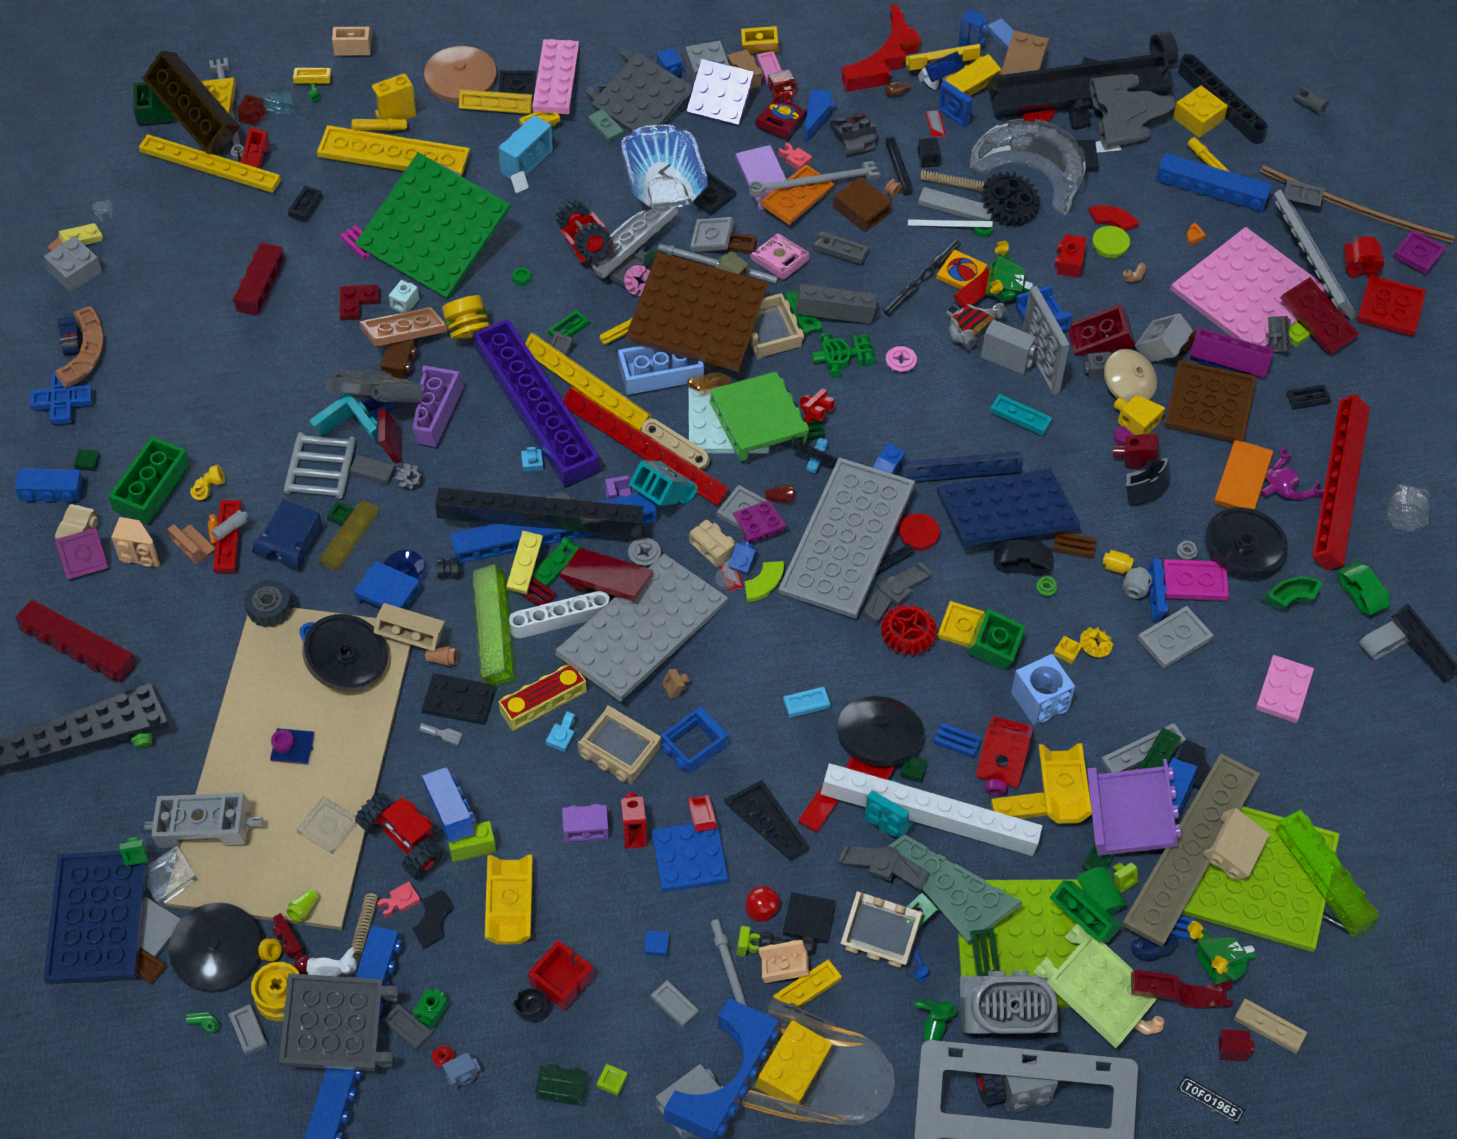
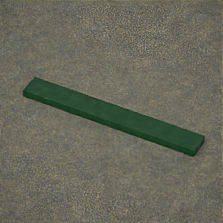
[1081,727,1182,871]

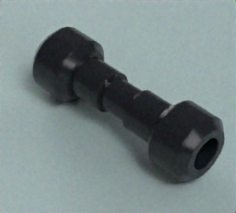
[759,932,815,955]

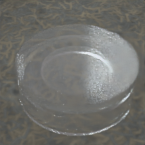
[715,568,736,589]

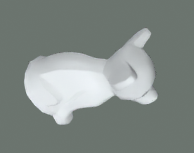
[307,948,357,977]

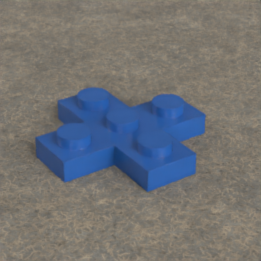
[30,373,92,425]

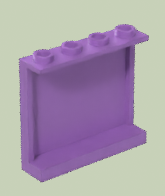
[1087,759,1182,856]

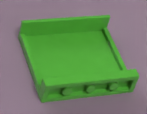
[709,372,809,461]

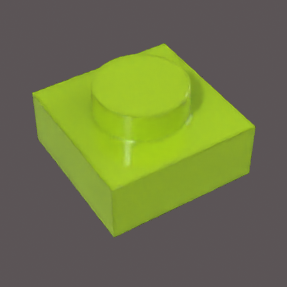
[1289,322,1311,348]
[596,1064,628,1096]

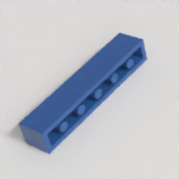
[1156,153,1272,212]

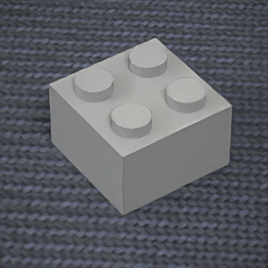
[685,41,729,85]
[43,236,102,292]
[1134,313,1193,362]

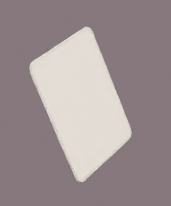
[511,171,528,193]

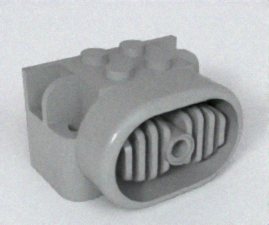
[960,971,1058,1034]

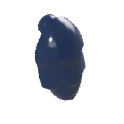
[1131,935,1179,960]

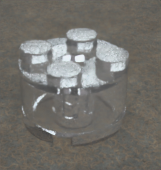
[1387,484,1431,532]

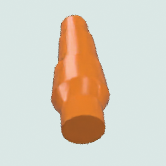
[207,514,218,544]

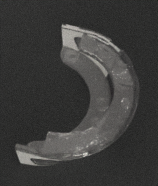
[970,118,1086,215]

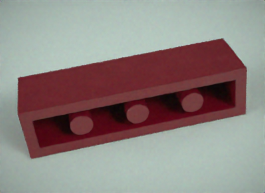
[233,242,285,316]

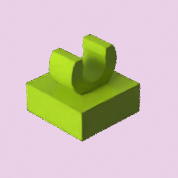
[1112,862,1139,893]
[736,926,760,957]

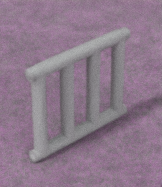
[283,432,356,500]

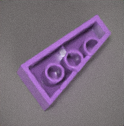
[413,365,464,447]

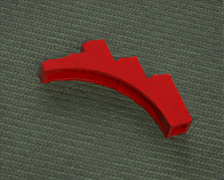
[841,4,921,92]

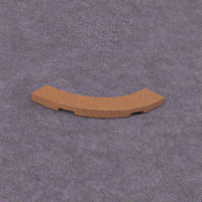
[55,306,103,388]

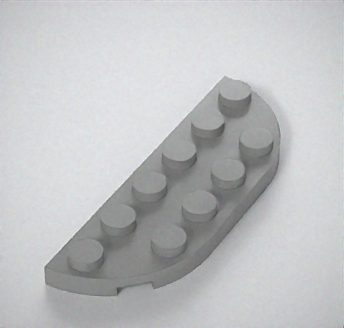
[591,205,678,278]

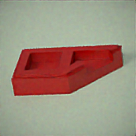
[1022,109,1055,131]

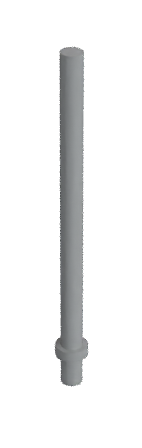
[658,244,778,284]

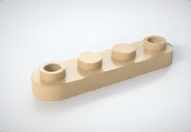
[642,419,710,470]

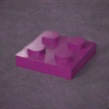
[1393,230,1446,274]
[55,528,108,579]

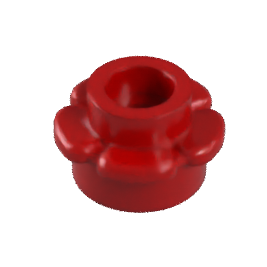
[431,1045,455,1068]

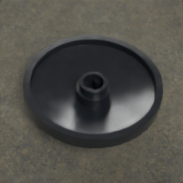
[1205,507,1288,577]
[302,614,388,692]
[837,696,924,767]
[169,903,262,993]

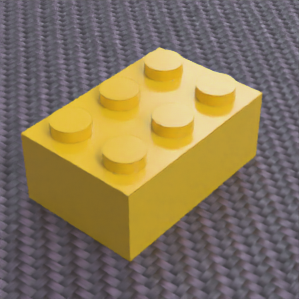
[755,1020,833,1110]

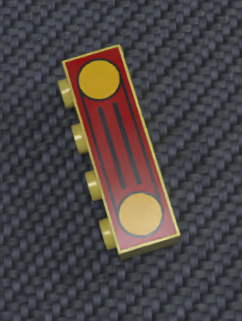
[499,665,587,731]

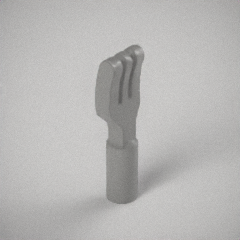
[419,723,463,746]

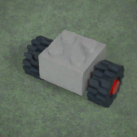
[974,1042,1074,1112]

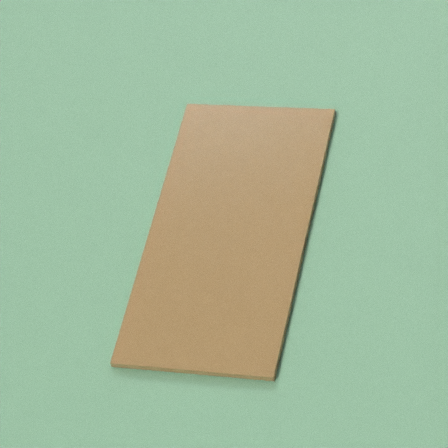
[164,608,412,930]

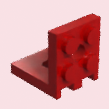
[976,715,1034,787]

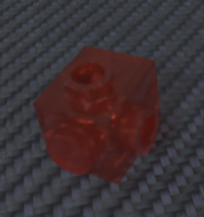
[237,94,266,126]

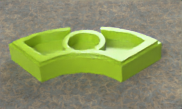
[745,561,784,602]

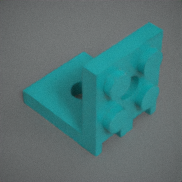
[309,393,379,444]
[864,779,916,839]

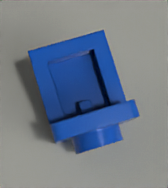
[728,541,756,574]

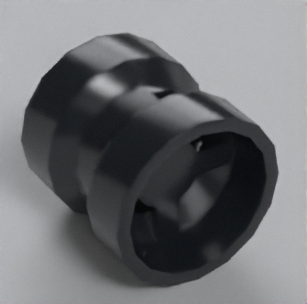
[437,557,459,579]

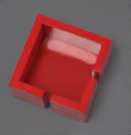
[528,940,594,1011]

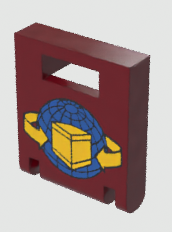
[755,97,807,139]

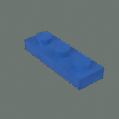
[1147,558,1168,622]

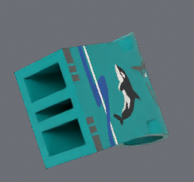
[629,460,698,506]

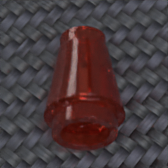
[765,484,795,504]

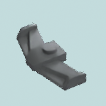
[861,563,932,626]
[839,846,929,892]

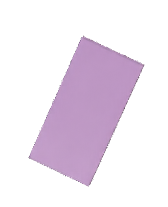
[735,145,786,211]

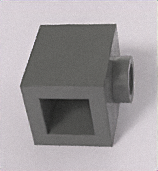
[1083,352,1111,381]

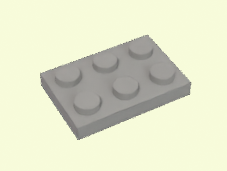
[1137,606,1214,669]

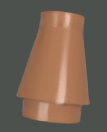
[425,646,458,667]

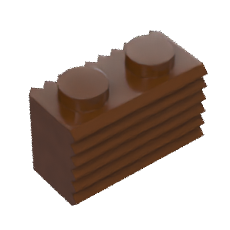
[380,339,418,379]

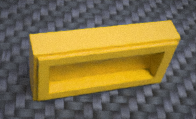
[293,68,331,83]

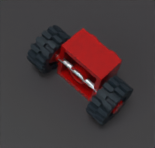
[556,200,614,263]
[355,792,444,880]

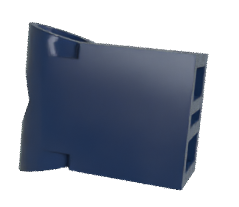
[252,499,324,571]

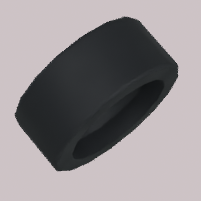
[1150,30,1178,65]

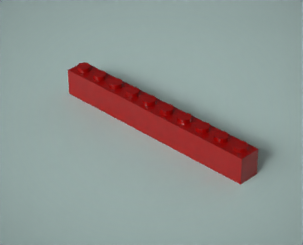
[1312,394,1370,571]

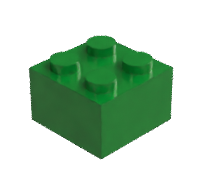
[966,609,1025,670]

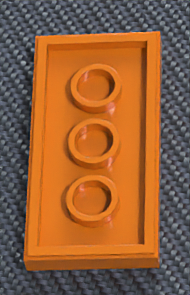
[760,164,835,225]
[1213,440,1273,510]

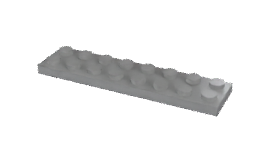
[1274,189,1358,320]

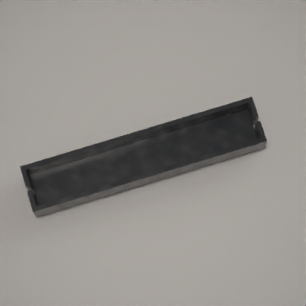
[988,52,1174,118]

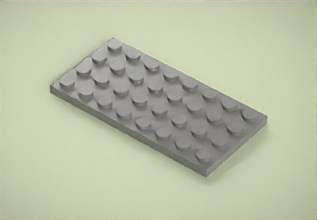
[778,458,915,619]
[555,554,728,702]

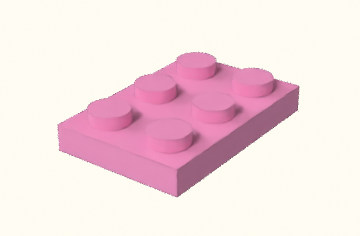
[1255,655,1314,723]

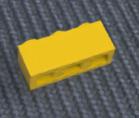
[945,54,1001,96]

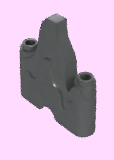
[1089,74,1175,149]
[325,369,422,403]

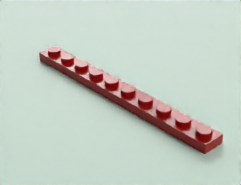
[563,387,729,505]

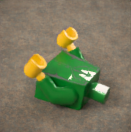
[986,241,1033,302]
[1187,921,1255,985]

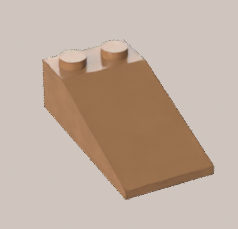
[1000,30,1049,75]

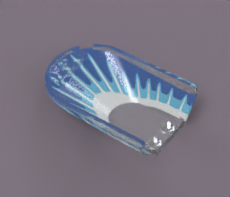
[621,125,707,209]

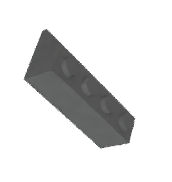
[795,283,876,324]

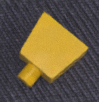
[1114,395,1165,435]

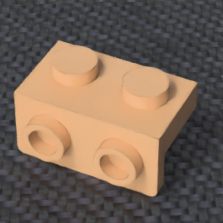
[759,940,809,983]

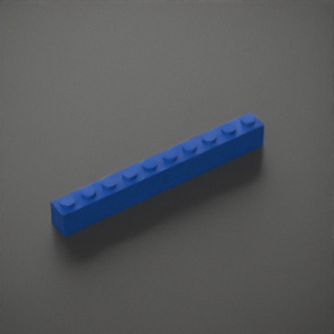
[450,492,657,564]
[304,926,402,1139]

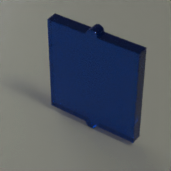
[270,728,315,765]

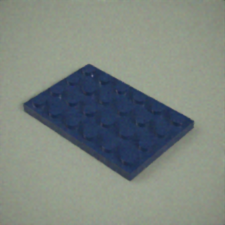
[937,469,1080,546]
[43,849,149,984]

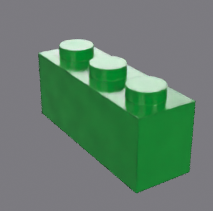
[1049,881,1122,943]

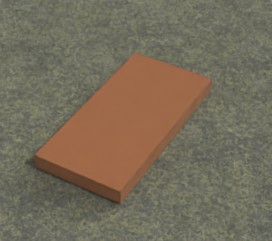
[360,307,447,347]

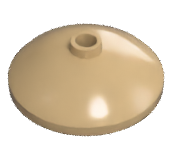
[1104,349,1157,402]

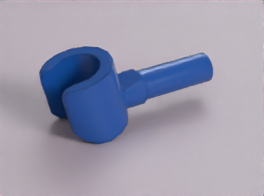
[913,951,928,982]

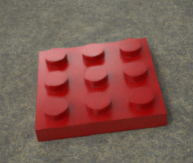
[1357,275,1426,337]

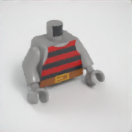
[946,303,1006,350]

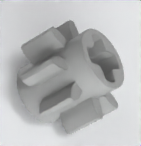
[395,463,422,489]

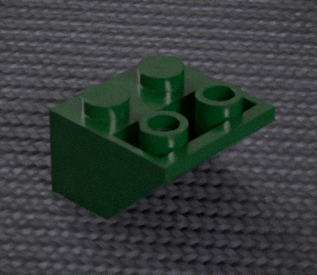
[133,82,174,125]

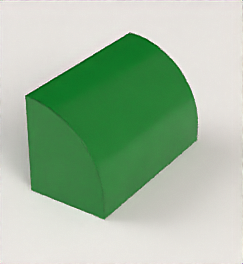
[1076,867,1127,916]

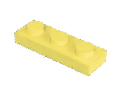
[506,531,543,594]

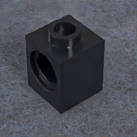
[917,138,941,168]

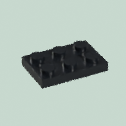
[422,673,495,725]

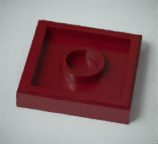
[378,408,402,463]

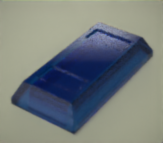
[924,51,965,82]

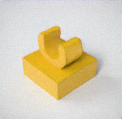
[1053,636,1082,664]

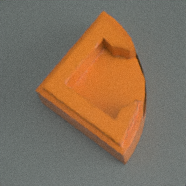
[1186,223,1206,246]

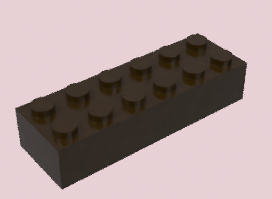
[142,50,240,155]

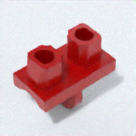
[800,388,835,423]

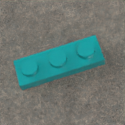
[990,394,1053,436]

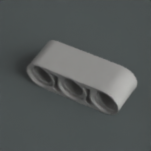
[1359,620,1409,660]

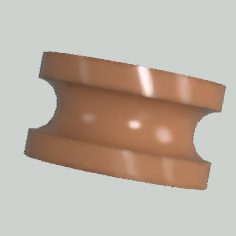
[884,179,902,198]

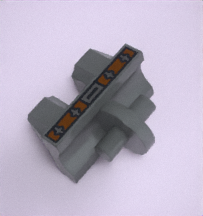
[1265,316,1292,352]

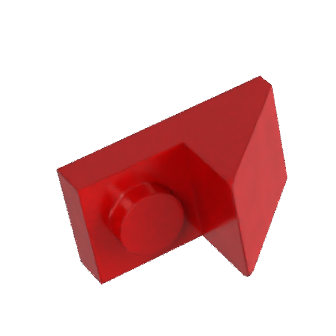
[241,127,270,168]

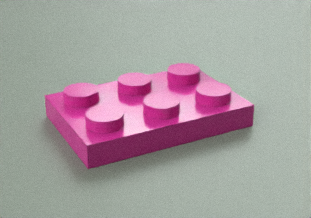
[1163,559,1229,601]

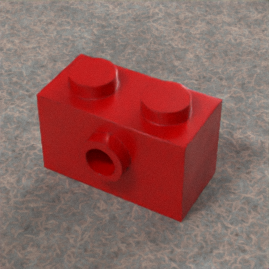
[1054,234,1087,278]

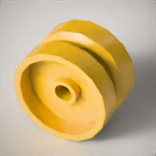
[251,962,299,1022]

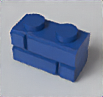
[958,9,989,47]

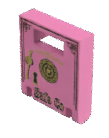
[750,233,809,280]

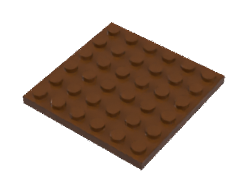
[625,252,768,372]

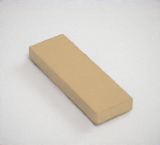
[1233,999,1308,1054]

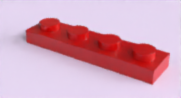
[213,500,242,573]

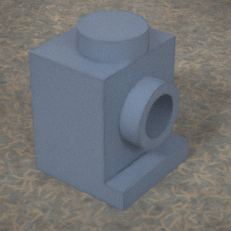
[442,1052,481,1093]

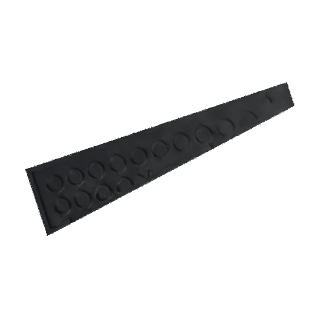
[0,683,169,770]

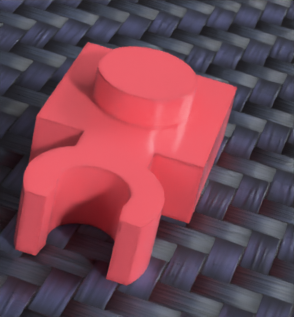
[778,143,812,170]
[377,882,420,918]

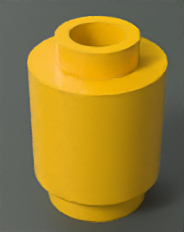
[1102,550,1134,575]

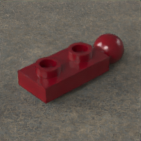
[272,913,310,974]

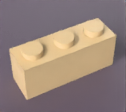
[373,603,445,651]

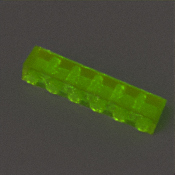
[472,564,514,686]
[1275,810,1380,938]

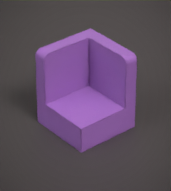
[605,476,631,500]

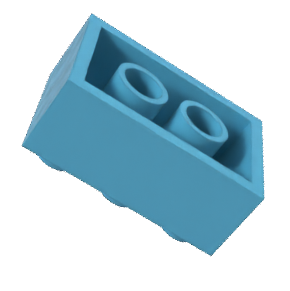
[499,115,553,179]

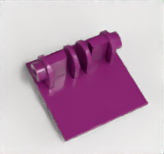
[732,500,786,544]

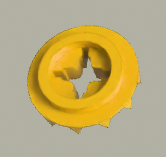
[1080,627,1113,657]

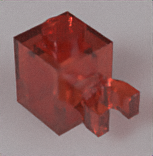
[768,70,797,102]

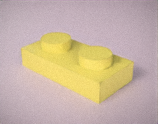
[59,223,103,245]

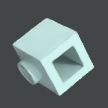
[389,280,419,313]

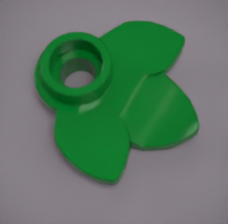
[913,998,957,1020]

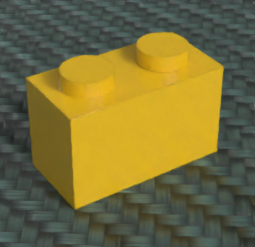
[741,26,779,54]

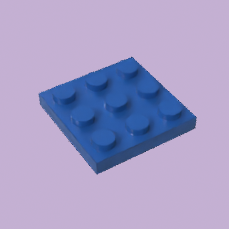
[651,820,728,893]

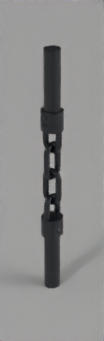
[883,239,961,316]

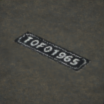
[1177,1075,1245,1125]

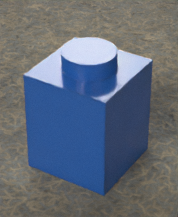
[657,48,682,76]

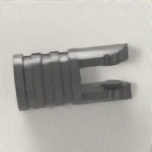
[1292,86,1329,115]
[842,133,876,156]

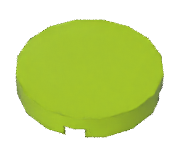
[1092,226,1130,259]

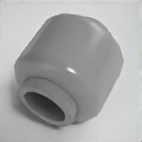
[1122,567,1152,599]

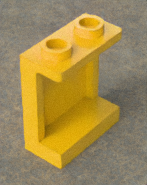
[372,73,416,120]

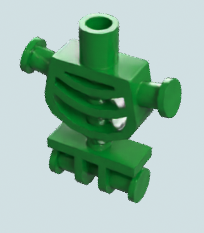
[811,332,876,378]

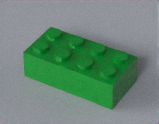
[108,436,190,524]

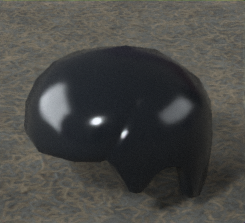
[512,987,549,1022]

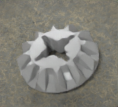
[628,538,661,567]

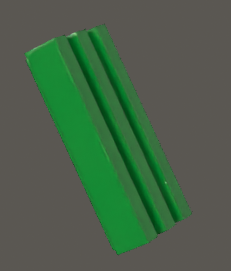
[548,310,590,338]

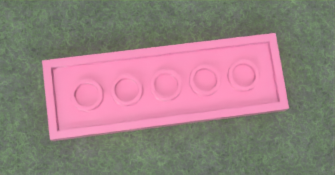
[532,39,579,114]

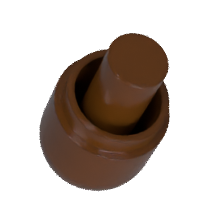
[885,81,910,97]

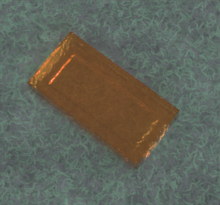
[688,372,731,392]

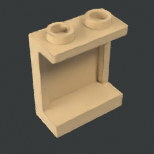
[1203,808,1269,880]

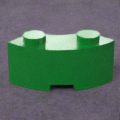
[1337,562,1391,615]
[1260,576,1323,611]

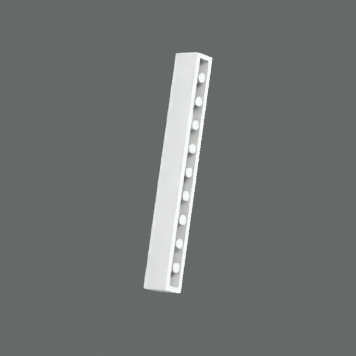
[821,763,1042,856]

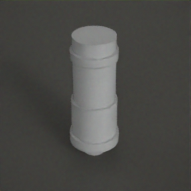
[211,510,248,541]

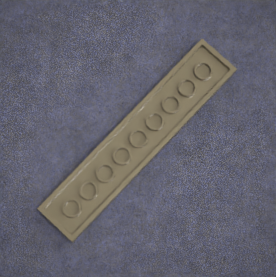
[1122,753,1260,947]

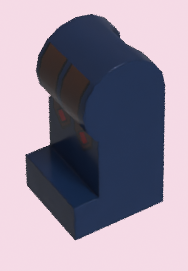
[57,316,80,355]

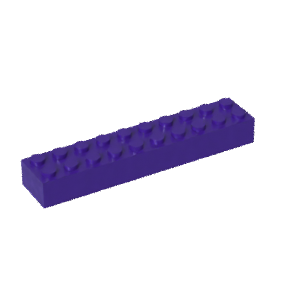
[473,319,600,487]

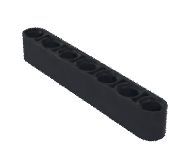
[1178,54,1268,144]

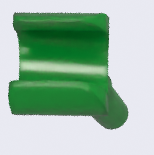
[308,83,321,102]

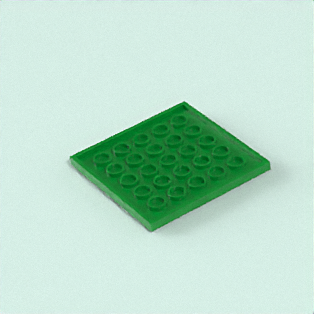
[355,152,511,300]

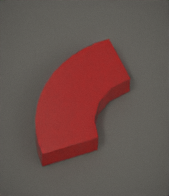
[1088,205,1139,231]

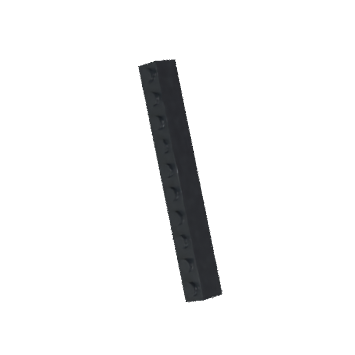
[435,488,644,537]

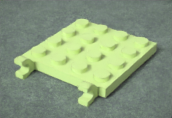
[1033,924,1157,1048]

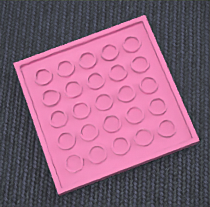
[1170,227,1331,347]

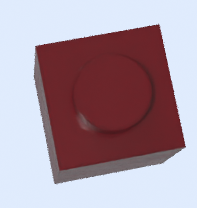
[1218,1029,1255,1062]

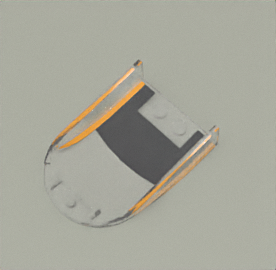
[741,1007,895,1126]

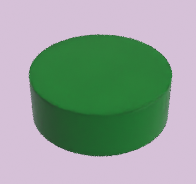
[974,220,993,238]
[512,267,531,286]

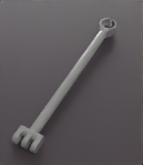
[209,58,244,161]
[748,161,881,198]

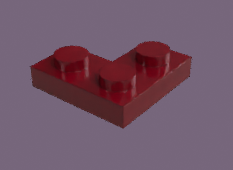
[339,284,379,321]

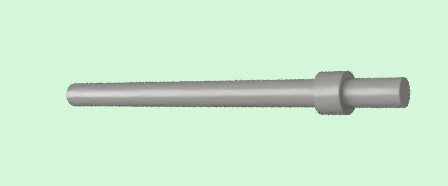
[711,919,747,1006]

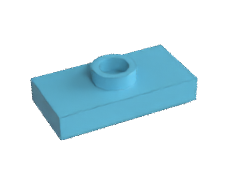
[783,687,830,718]

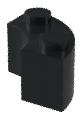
[1126,458,1171,505]
[993,539,1053,577]

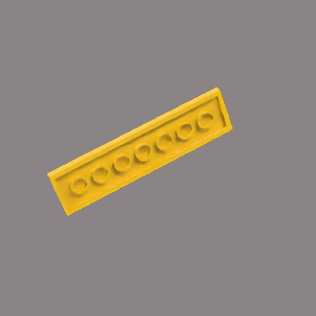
[317,125,470,177]

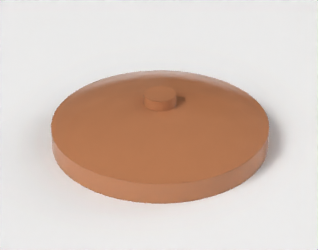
[424,46,497,103]

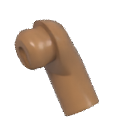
[1123,263,1147,283]

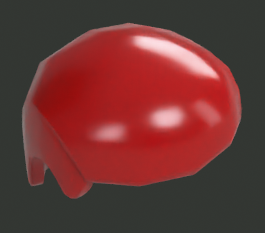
[745,886,780,922]

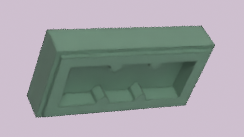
[588,109,624,143]

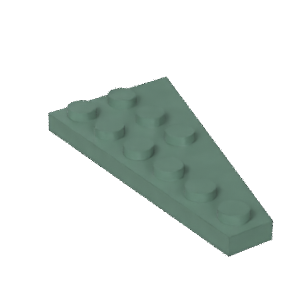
[889,834,1022,945]

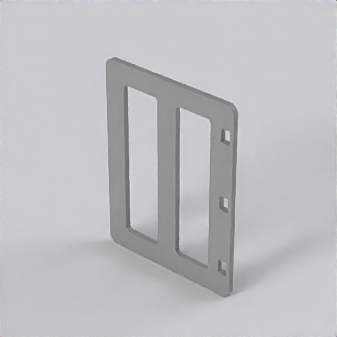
[914,1040,1138,1139]

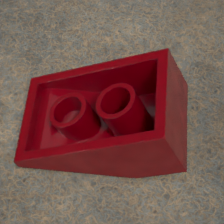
[1068,304,1135,356]

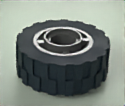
[244,580,293,627]

